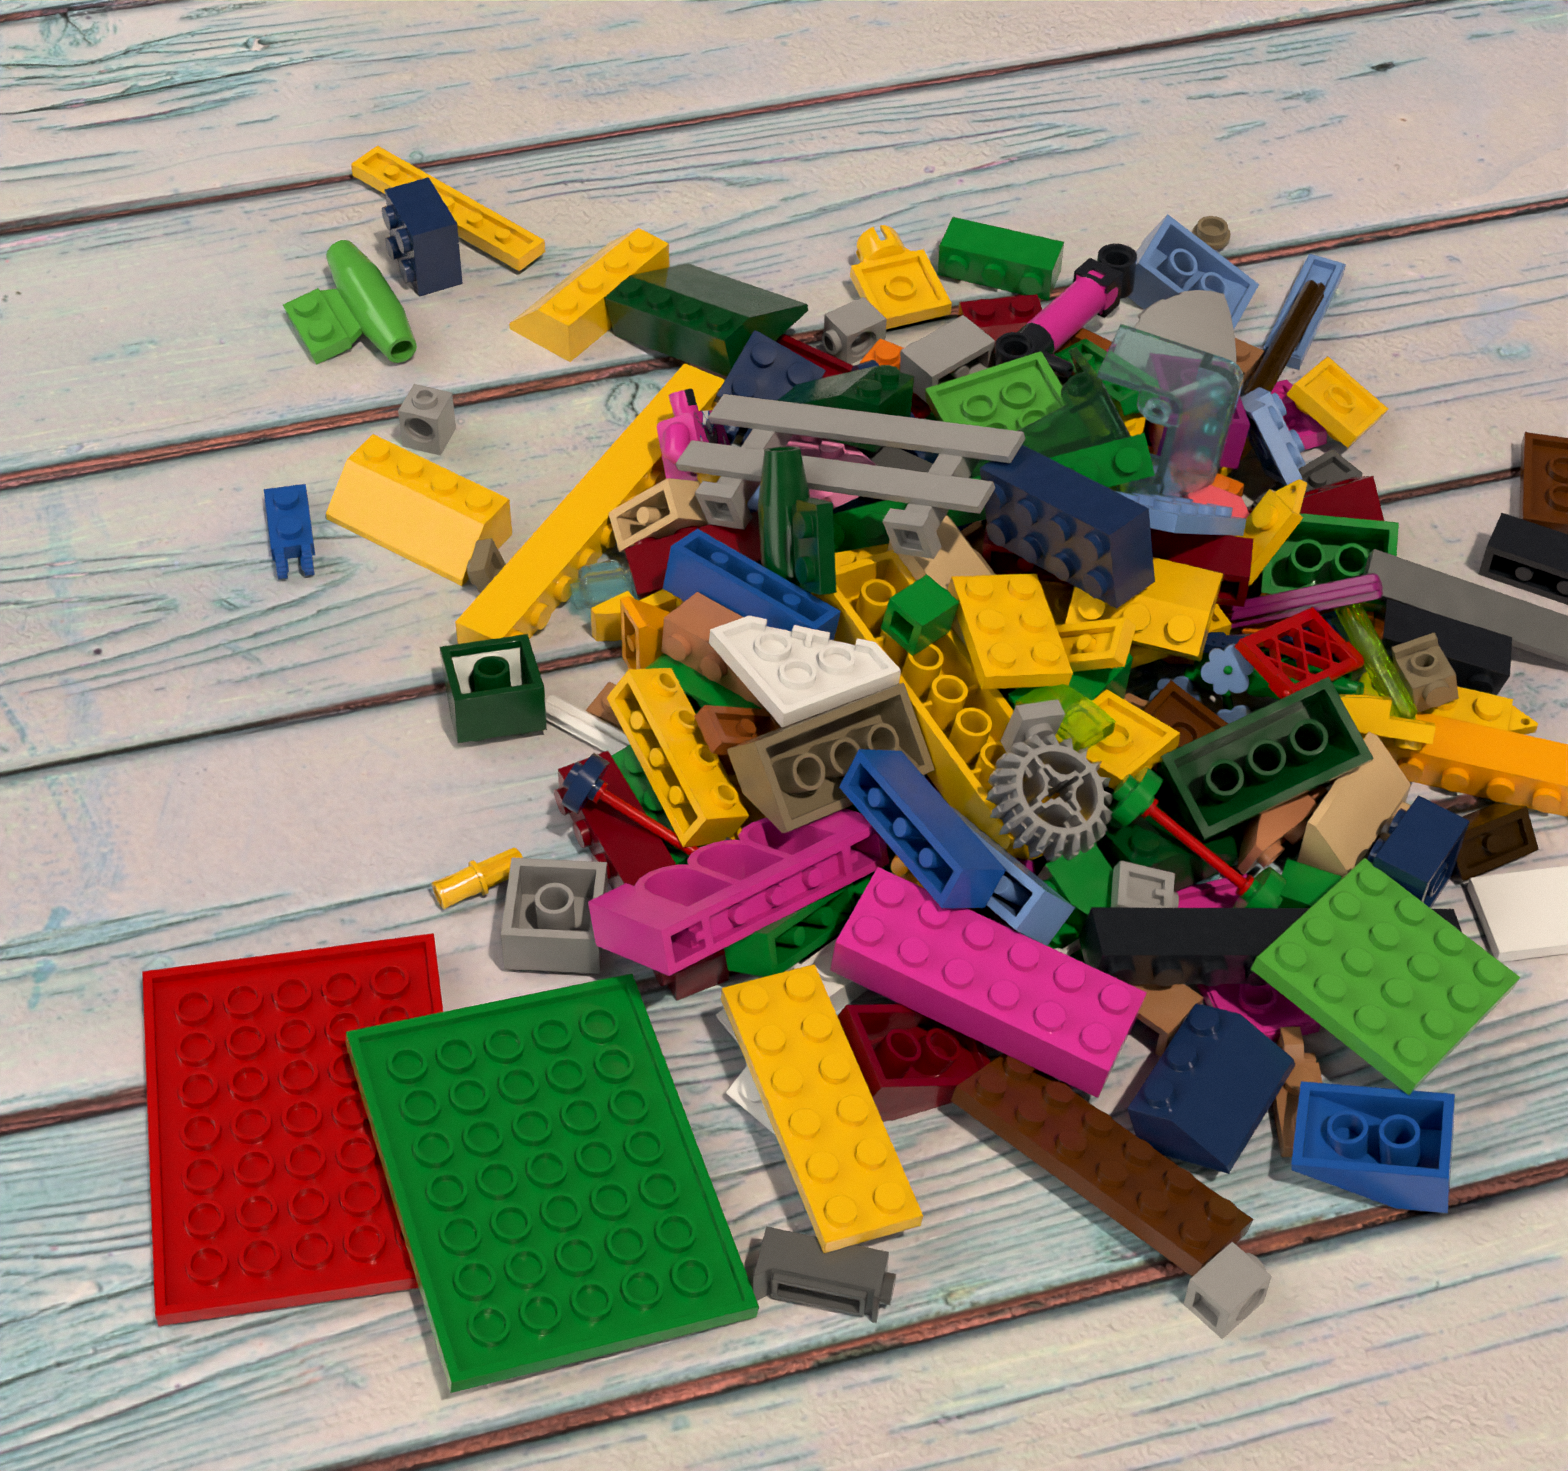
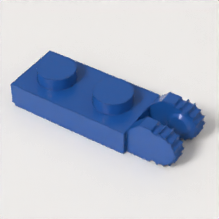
[264,484,315,580]

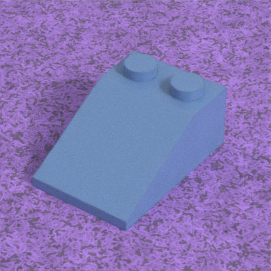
[1128,214,1259,329]

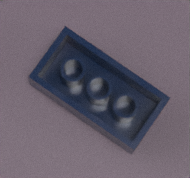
[979,445,1155,609]

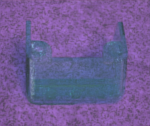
[1091,324,1244,497]

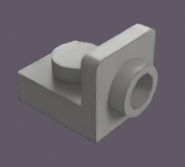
[1000,700,1065,753]
[1111,861,1179,908]

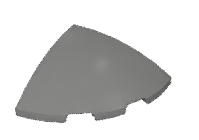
[1113,290,1237,384]

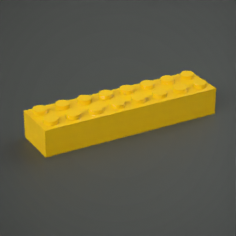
[812,550,1060,860]

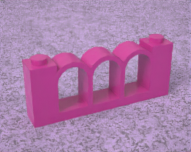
[588,808,889,976]

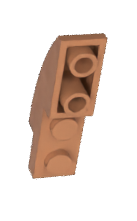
[1237,777,1338,875]

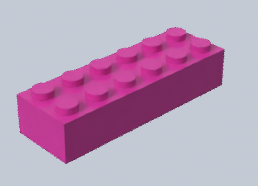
[830,867,1147,1098]

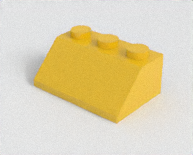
[1065,557,1223,662]

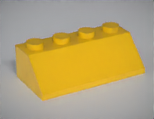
[509,228,670,362]
[326,434,512,586]

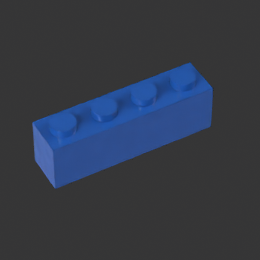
[663,529,841,640]
[839,749,1006,908]

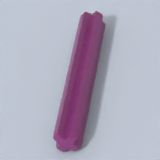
[1218,573,1383,629]

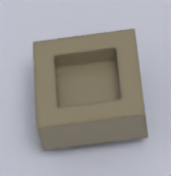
[467,539,506,593]

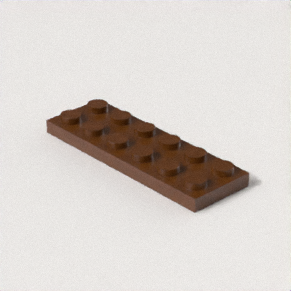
[951,1053,1254,1277]

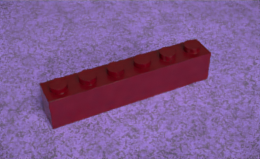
[982,524,1253,607]
[554,751,729,1001]

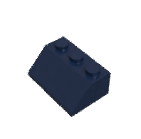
[1127,1003,1295,1174]

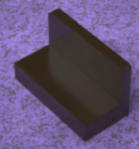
[1452,803,1539,881]

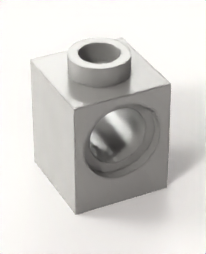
[822,297,887,364]
[398,384,456,456]
[1183,1242,1272,1339]

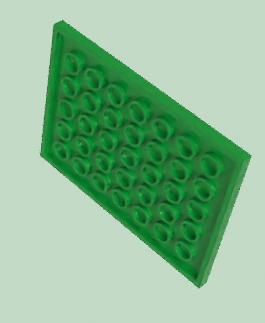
[345,973,759,1393]

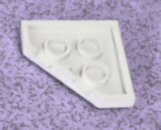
[709,616,901,728]

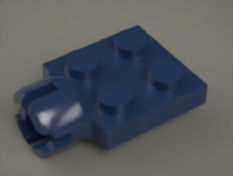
[714,330,826,447]

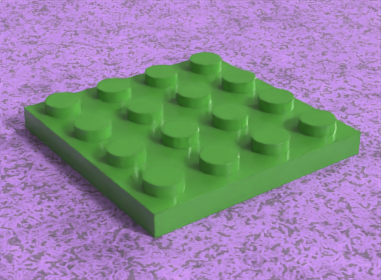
[1251,858,1520,1095]

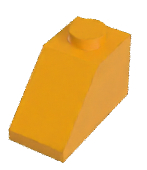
[620,596,670,669]

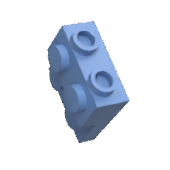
[1240,387,1306,485]

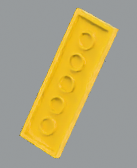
[720,964,923,1254]

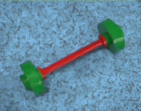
[1109,767,1286,908]

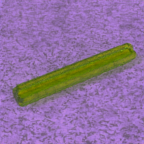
[1334,603,1418,720]

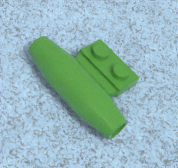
[283,240,417,365]

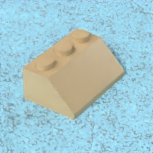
[1297,732,1411,878]

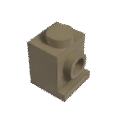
[1391,633,1459,713]

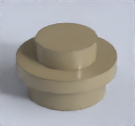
[1192,216,1231,250]

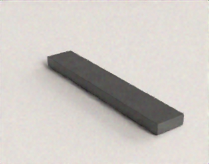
[1363,549,1568,665]

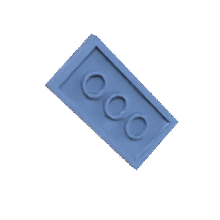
[1115,491,1246,536]

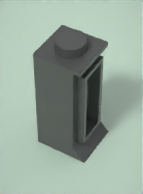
[753,1226,896,1323]

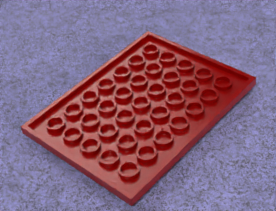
[142,933,443,1326]

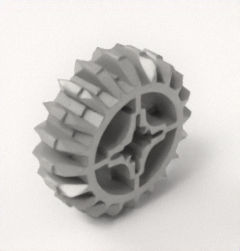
[986,733,1114,863]

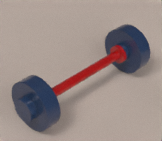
[561,753,732,856]

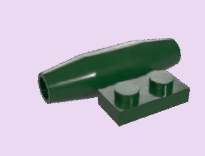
[758,446,837,595]

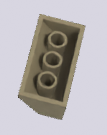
[727,683,935,833]

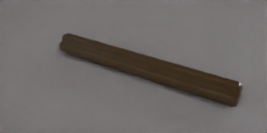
[1244,280,1326,395]

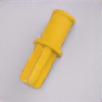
[431,848,523,910]

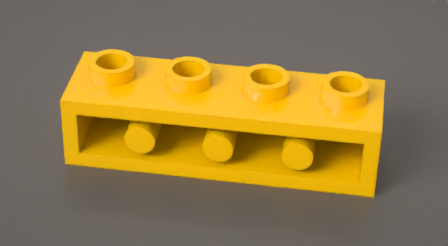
[607,668,749,847]

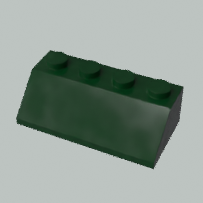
[1156,677,1374,841]

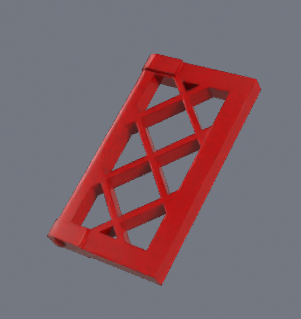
[1234,607,1364,699]

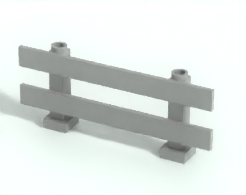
[676,394,1026,559]

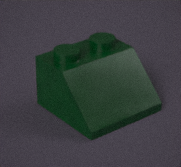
[439,634,547,743]

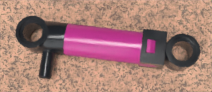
[994,243,1137,378]

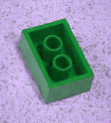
[1256,513,1399,619]

